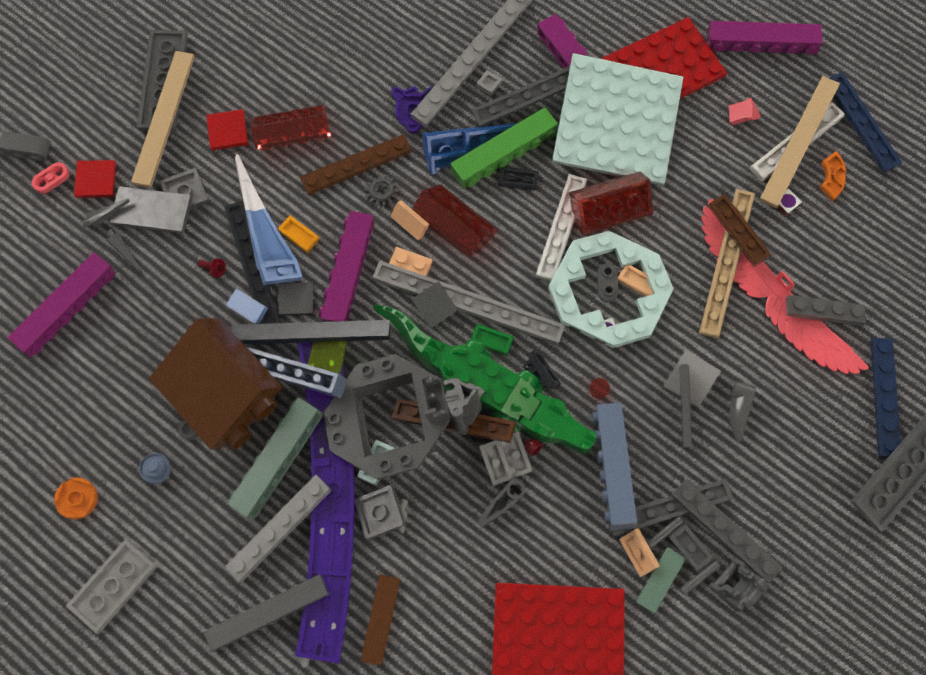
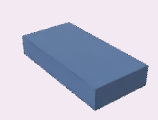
[226,289,268,324]

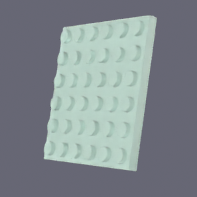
[552,53,683,186]

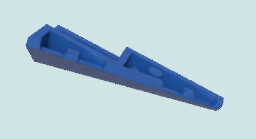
[422,123,516,174]

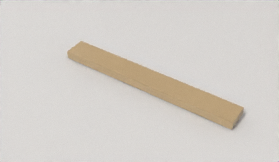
[131,51,195,188]
[759,76,840,209]
[699,189,755,339]

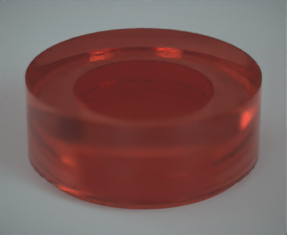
[589,378,610,399]

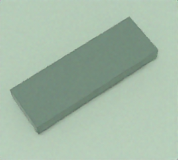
[635,547,686,614]

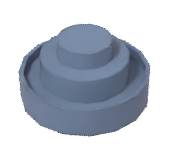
[139,453,171,484]

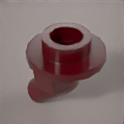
[198,258,226,278]

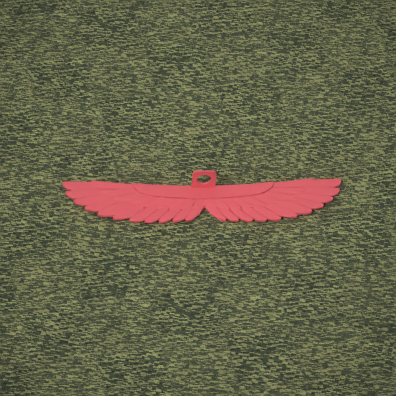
[701,199,869,374]

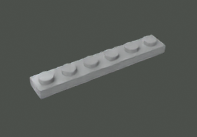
[225,475,332,582]

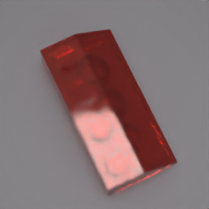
[251,105,331,150]
[569,171,653,235]
[412,184,498,256]

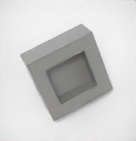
[476,70,502,96]

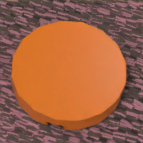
[54,477,98,520]

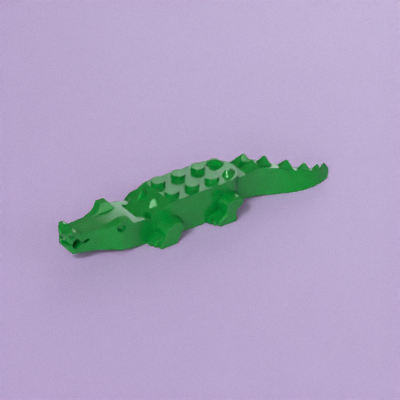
[373,305,596,454]

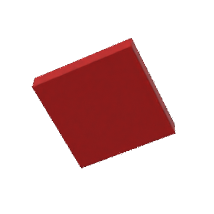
[206,109,249,151]
[74,160,117,198]

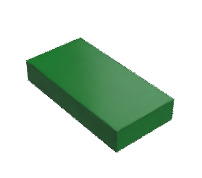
[470,324,514,356]

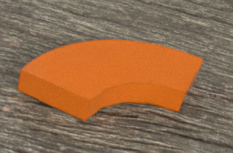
[819,151,846,202]

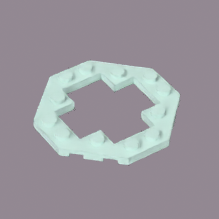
[548,231,674,348]

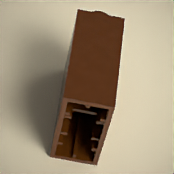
[148,318,283,450]

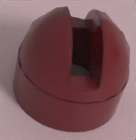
[525,439,543,457]

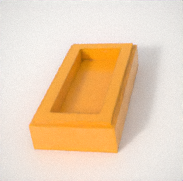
[278,215,320,253]

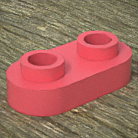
[32,162,69,194]

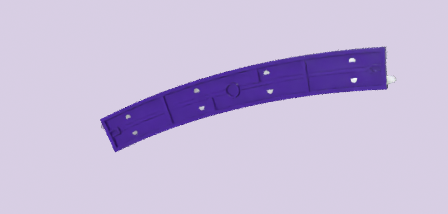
[295,342,355,667]

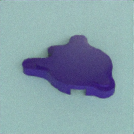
[391,86,433,134]

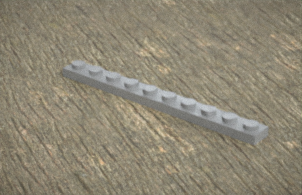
[411,0,532,128]
[372,260,565,345]

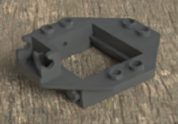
[324,354,451,480]

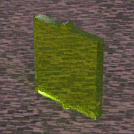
[308,341,347,374]

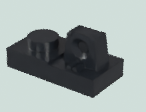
[523,351,561,389]

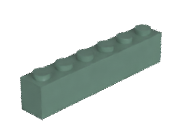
[228,397,324,520]

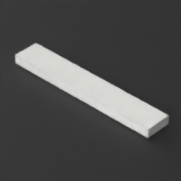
[750,102,845,182]
[535,174,587,282]

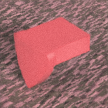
[729,98,760,125]

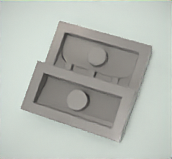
[663,350,721,408]
[479,432,533,486]

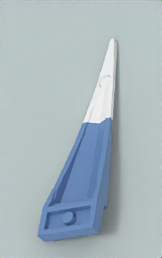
[235,154,302,285]

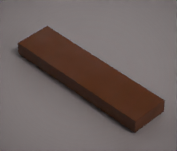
[708,194,772,267]
[360,574,401,666]

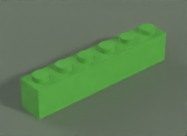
[450,107,558,189]

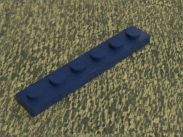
[829,72,902,173]
[870,338,901,458]

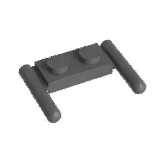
[647,516,721,595]

